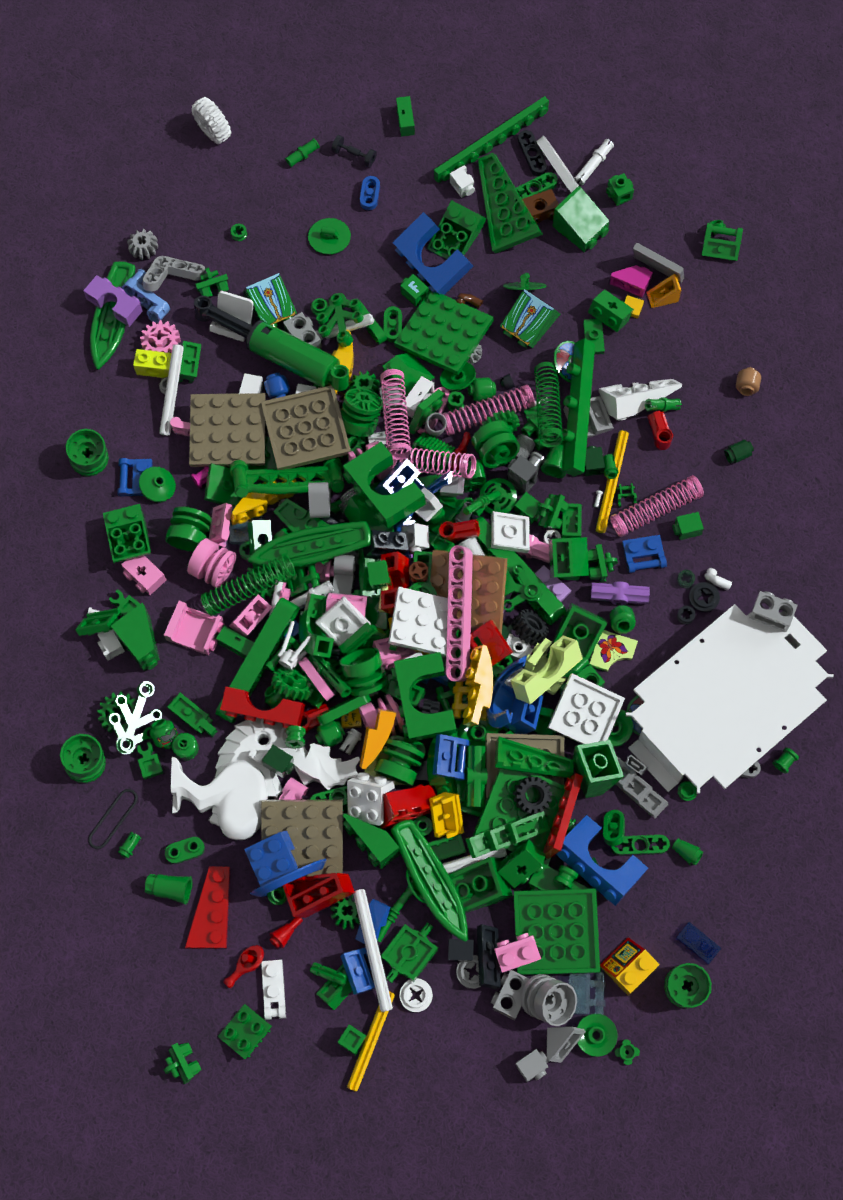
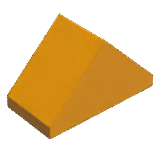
[646,274,681,308]

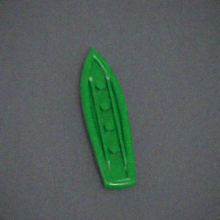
[90,262,136,370]
[247,521,371,568]
[391,819,468,942]

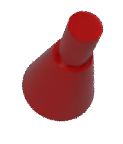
[269,917,303,948]

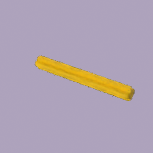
[347,991,395,1091]

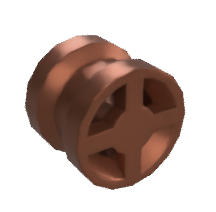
[409,561,428,584]

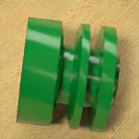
[340,388,383,437]
[66,429,109,477]
[165,507,212,552]
[339,648,389,696]
[60,734,106,783]
[374,739,425,786]
[664,963,712,1008]

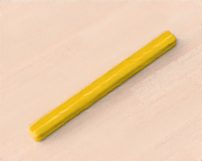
[596,430,629,533]

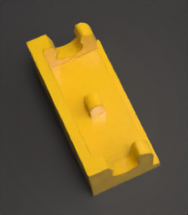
[429,792,464,838]

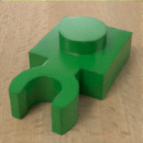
[109,590,140,616]
[137,742,163,780]

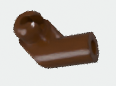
[456,293,483,309]

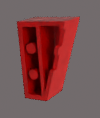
[380,784,436,829]
[283,873,355,918]

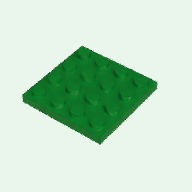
[394,290,494,375]
[473,768,565,866]
[514,888,600,974]

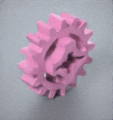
[140,320,181,353]

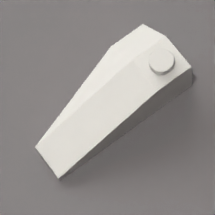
[599,379,682,420]

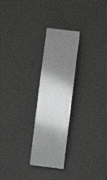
[616,757,668,819]

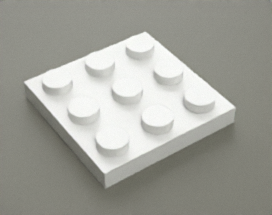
[388,587,448,657]
[547,674,625,744]

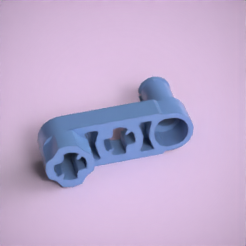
[122,269,170,323]

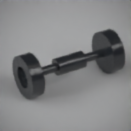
[332,135,377,168]

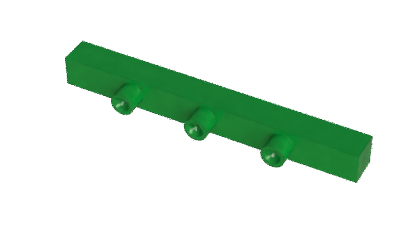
[562,338,595,477]

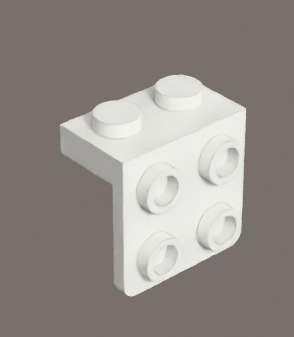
[210,291,253,342]
[347,773,394,826]

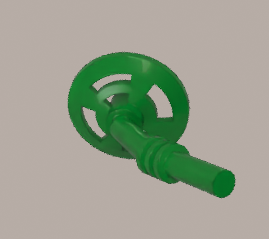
[463,478,517,515]
[377,869,426,943]

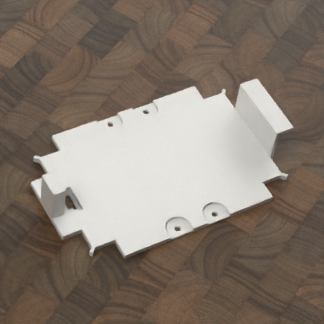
[626,603,833,794]

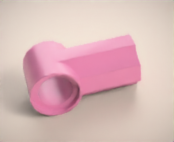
[517,534,550,563]
[278,777,308,800]

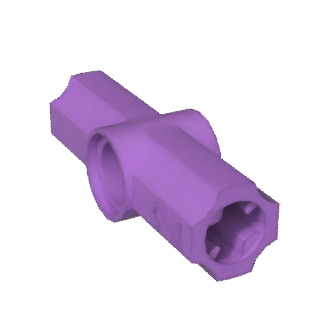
[591,582,650,605]

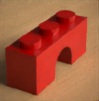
[381,551,409,616]

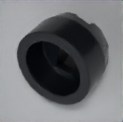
[500,373,515,390]

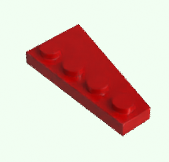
[543,773,583,859]
[185,866,230,949]

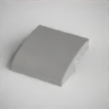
[563,396,613,438]

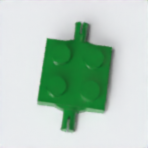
[381,922,438,983]

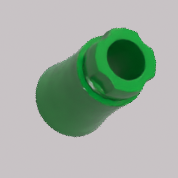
[541,435,566,478]
[145,874,192,905]

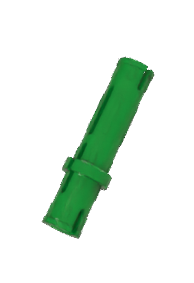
[309,655,352,698]

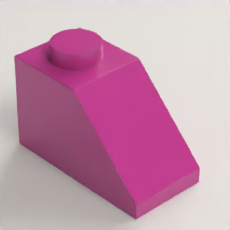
[609,265,653,297]

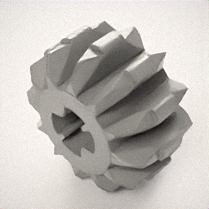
[127,229,158,260]

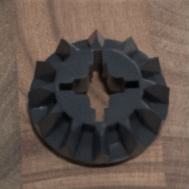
[689,582,720,612]

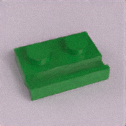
[76,608,122,636]
[339,622,386,654]

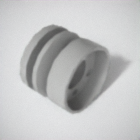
[521,974,577,1026]

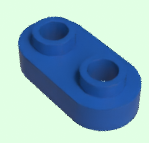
[360,176,380,210]

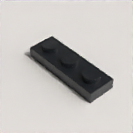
[477,924,501,989]

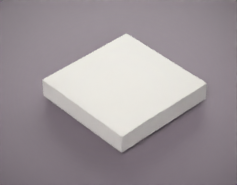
[491,511,530,553]
[315,596,371,646]

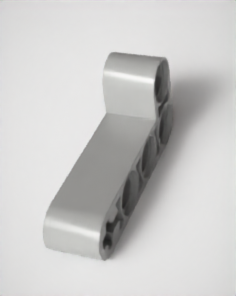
[308,479,332,518]
[332,555,356,595]

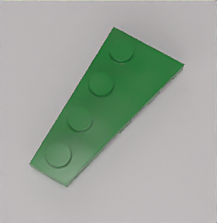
[273,498,333,565]
[495,737,574,778]

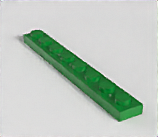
[434,96,549,183]

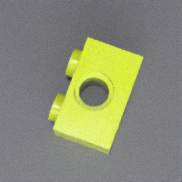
[133,349,172,378]

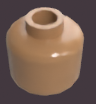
[736,367,761,396]

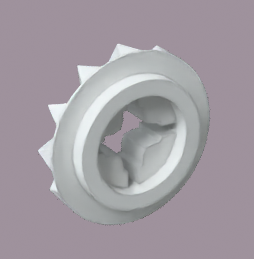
[400,979,433,1012]

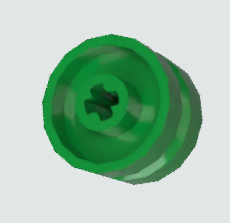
[472,421,520,468]

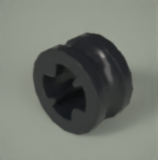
[677,606,695,625]

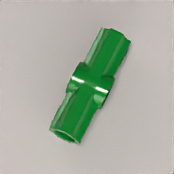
[464,746,488,807]

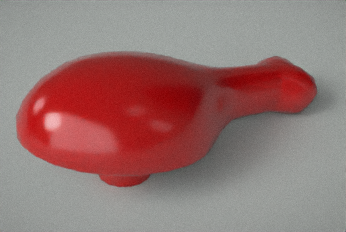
[451,432,471,471]
[224,945,264,988]

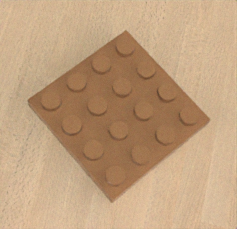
[430,550,508,635]

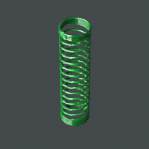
[534,362,563,447]
[201,554,295,616]

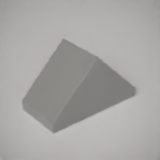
[547,1027,586,1063]

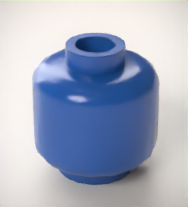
[264,373,290,399]

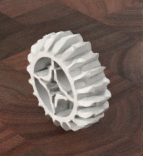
[191,97,231,144]

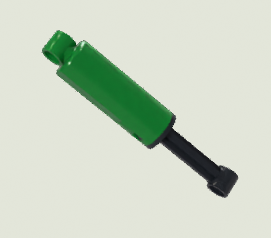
[194,296,349,391]

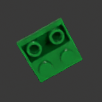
[548,537,589,578]

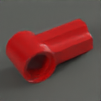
[648,411,673,450]
[439,519,480,544]
[302,704,328,733]

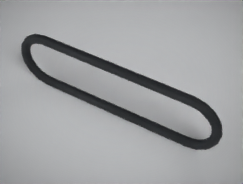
[88,789,138,849]

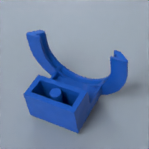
[375,459,452,527]
[486,656,543,734]
[244,831,327,897]

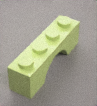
[510,636,583,704]

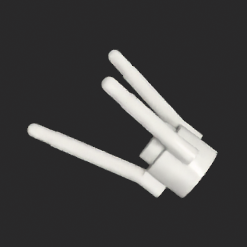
[277,621,311,670]

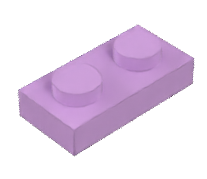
[535,565,571,602]

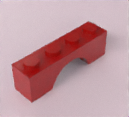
[220,687,305,728]

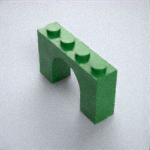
[343,442,426,528]
[391,652,457,742]

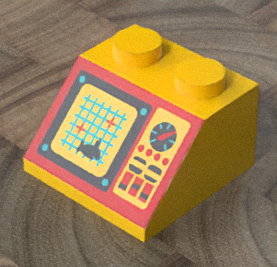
[600,937,660,996]

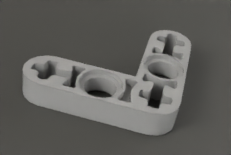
[143,256,205,292]

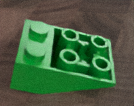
[427,200,487,259]
[103,504,151,563]
[342,814,400,869]

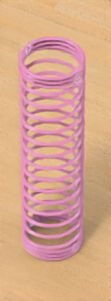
[380,369,411,460]
[442,384,535,436]
[386,445,476,478]
[610,475,704,537]

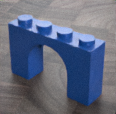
[393,212,474,295]
[556,815,648,906]

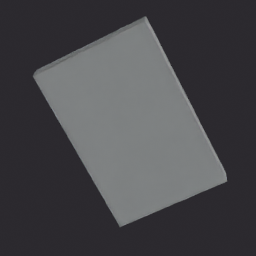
[633,243,684,283]

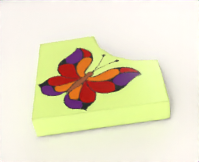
[589,630,638,672]

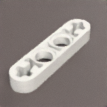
[536,136,579,193]

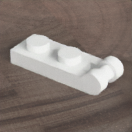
[262,960,286,1020]

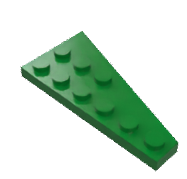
[478,153,543,254]

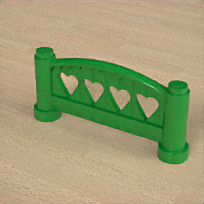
[230,457,344,498]

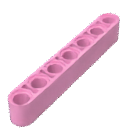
[446,545,473,682]

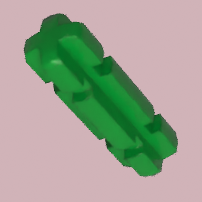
[310,962,348,986]

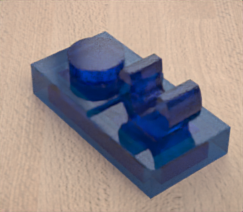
[676,922,721,965]

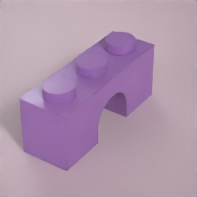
[83,275,142,327]

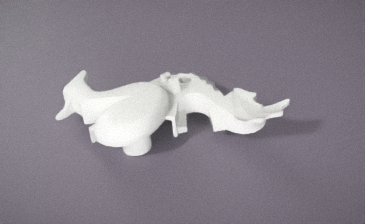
[171,718,360,840]

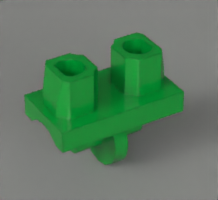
[196,267,229,298]
[521,415,555,451]
[537,494,569,529]
[588,544,618,583]
[164,1043,201,1084]

